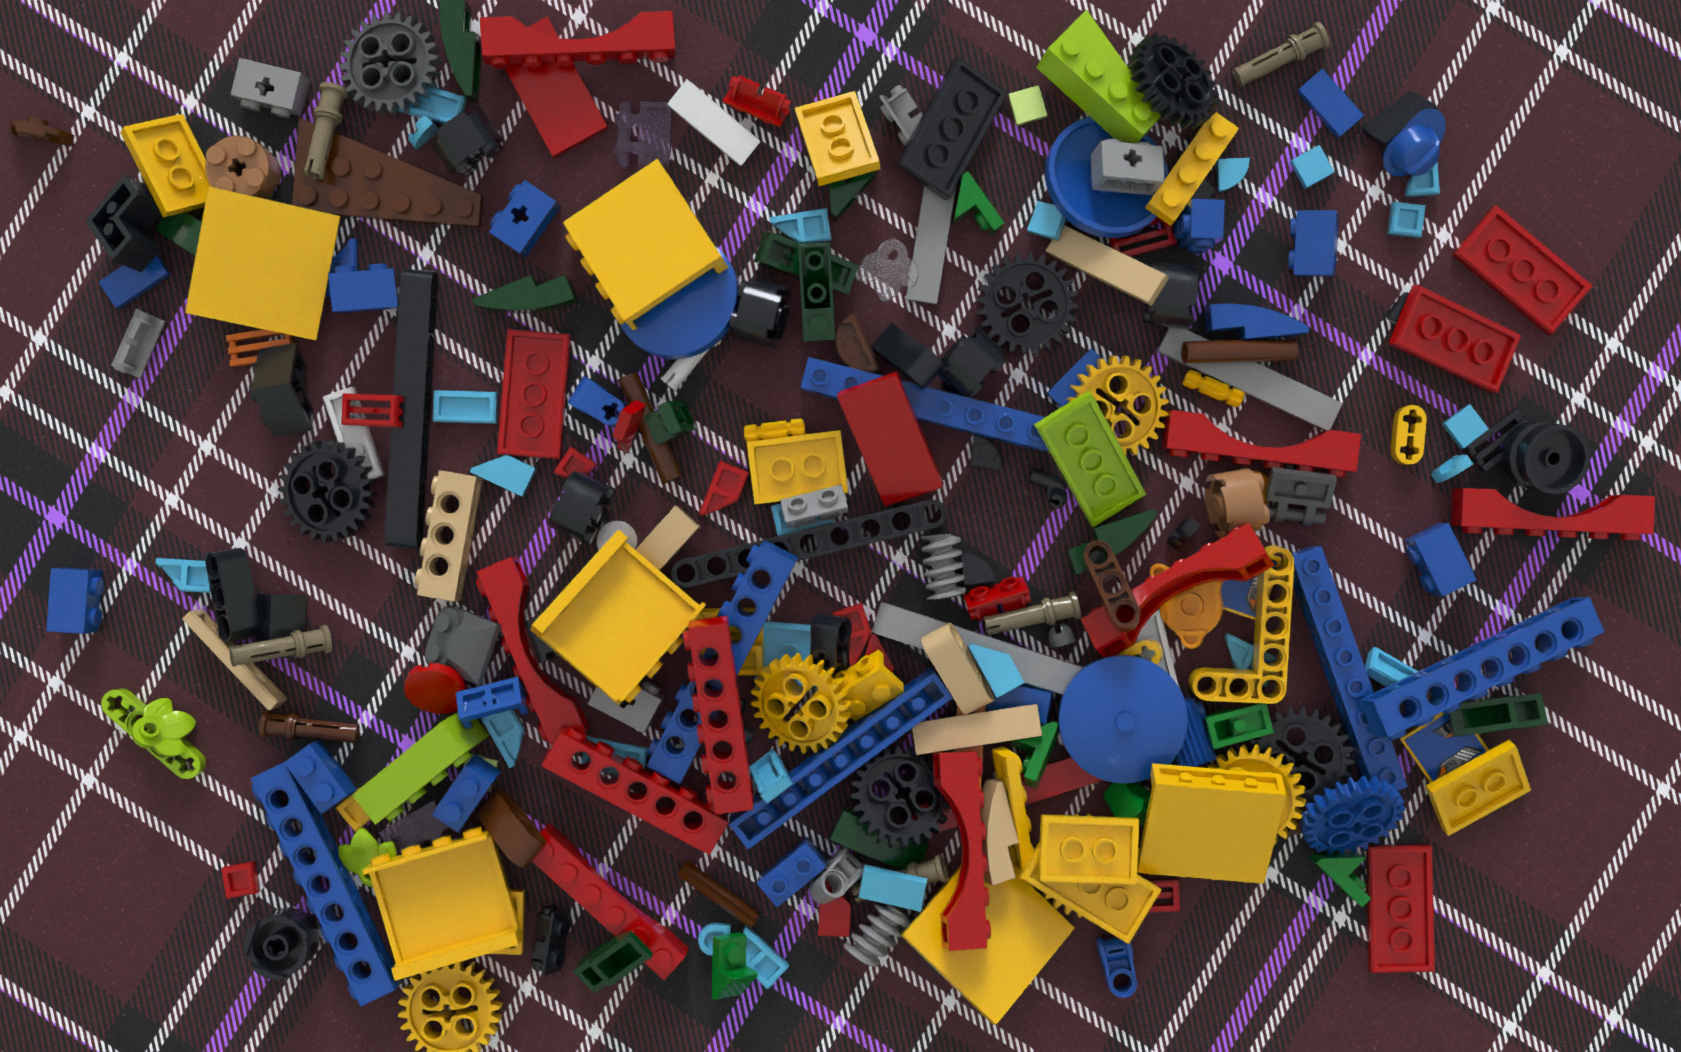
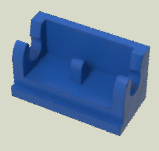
[456,677,529,729]

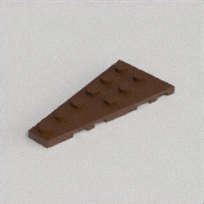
[292,117,484,228]

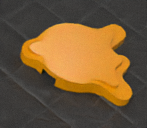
[1149,563,1224,649]

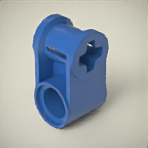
[568,376,628,428]
[1096,937,1137,998]

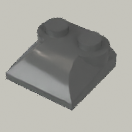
[425,605,501,685]

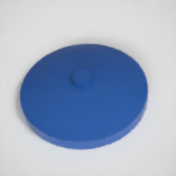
[1045,117,1169,238]
[620,246,740,359]
[1058,655,1188,783]

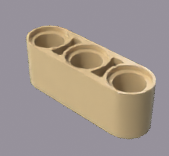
[921,623,995,715]

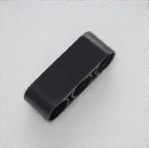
[870,323,945,390]
[205,548,261,642]

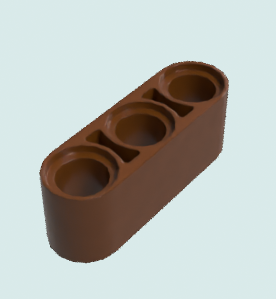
[1084,540,1140,633]
[476,788,547,869]

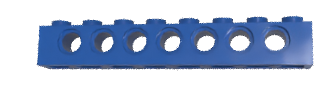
[801,357,1048,452]
[646,540,799,784]
[1282,546,1408,790]
[1358,597,1605,740]
[729,667,953,849]
[250,761,403,1007]

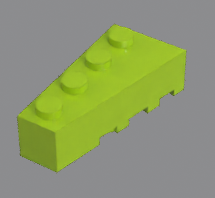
[1036,10,1160,143]
[352,712,490,825]

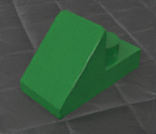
[953,171,1004,235]
[1204,703,1274,749]
[1012,722,1060,789]
[1103,782,1151,827]
[1309,852,1371,907]
[712,932,758,1000]

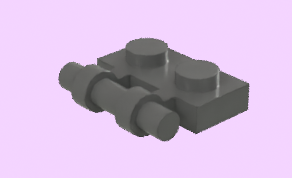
[1265,467,1337,526]

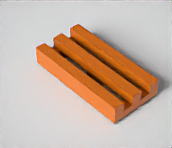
[226,329,293,367]

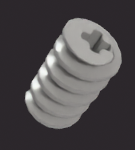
[921,534,966,599]
[844,904,911,967]

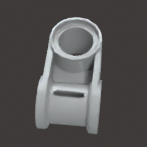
[809,846,867,904]

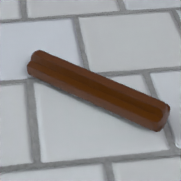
[677,861,760,928]

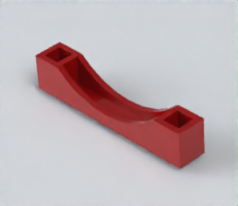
[480,11,675,69]
[1161,410,1361,478]
[1451,488,1655,540]
[1081,523,1275,657]
[476,556,590,745]
[932,751,991,951]
[532,823,689,980]

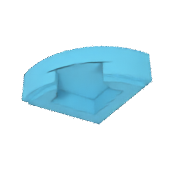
[408,115,439,150]
[1216,158,1250,192]
[1405,162,1440,197]
[1431,455,1473,483]

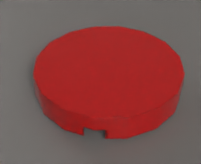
[403,663,469,714]

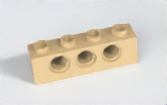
[415,470,483,602]

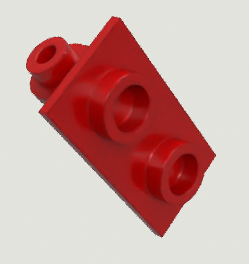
[722,75,791,127]
[963,576,1031,621]

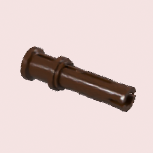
[259,709,360,744]

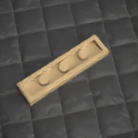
[1046,225,1169,306]
[182,609,287,711]
[912,704,1043,755]

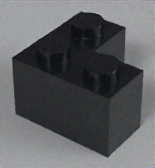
[85,174,161,273]
[249,343,314,437]

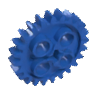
[1299,776,1405,855]

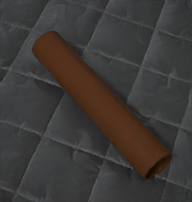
[1181,339,1298,364]
[617,372,682,484]

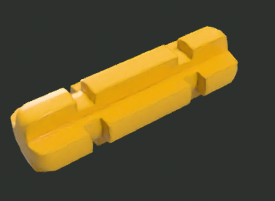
[1183,370,1245,407]
[744,418,806,442]

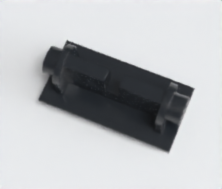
[531,906,571,976]

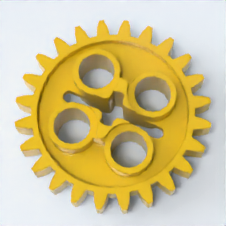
[1066,355,1169,456]
[751,653,852,754]
[1208,744,1306,845]
[398,961,503,1052]

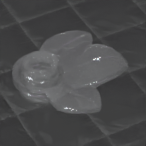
[856,239,918,302]

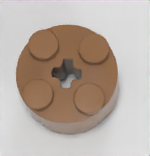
[205,135,281,200]
[1204,468,1270,537]

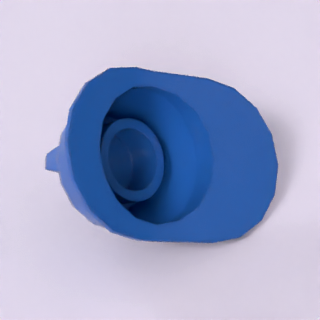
[1383,108,1446,177]

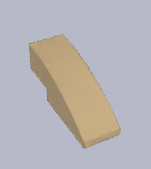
[636,505,701,572]
[980,779,1019,885]

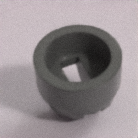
[1048,623,1075,648]

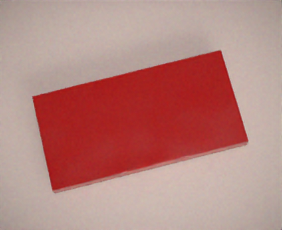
[504,16,609,159]
[1452,205,1593,335]
[1388,285,1522,394]
[497,329,571,460]
[837,371,944,507]
[1366,844,1435,973]

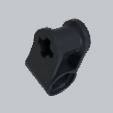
[810,613,852,672]

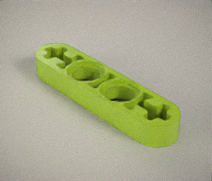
[101,688,206,779]

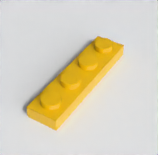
[1145,112,1239,226]
[992,746,1034,874]

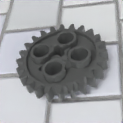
[339,12,442,116]

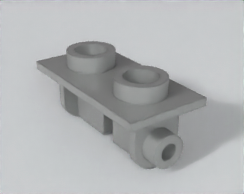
[879,85,923,146]
[111,309,166,378]
[780,485,848,529]

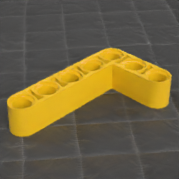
[1188,545,1294,704]

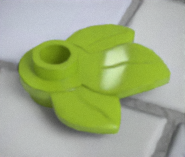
[131,698,196,757]
[338,827,397,888]

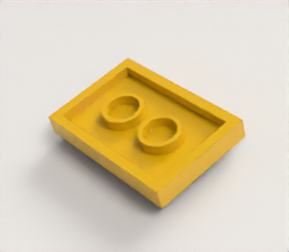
[795,91,881,186]
[120,114,212,218]
[747,430,848,505]
[1425,740,1531,836]
[1038,815,1139,885]

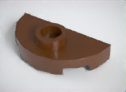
[9,116,75,147]
[835,312,879,373]

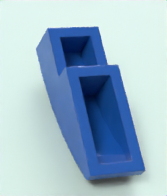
[1204,303,1309,340]

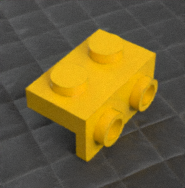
[833,650,904,721]

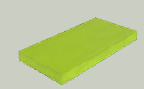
[1034,391,1146,528]

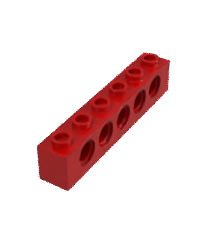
[683,616,754,815]
[542,726,729,855]

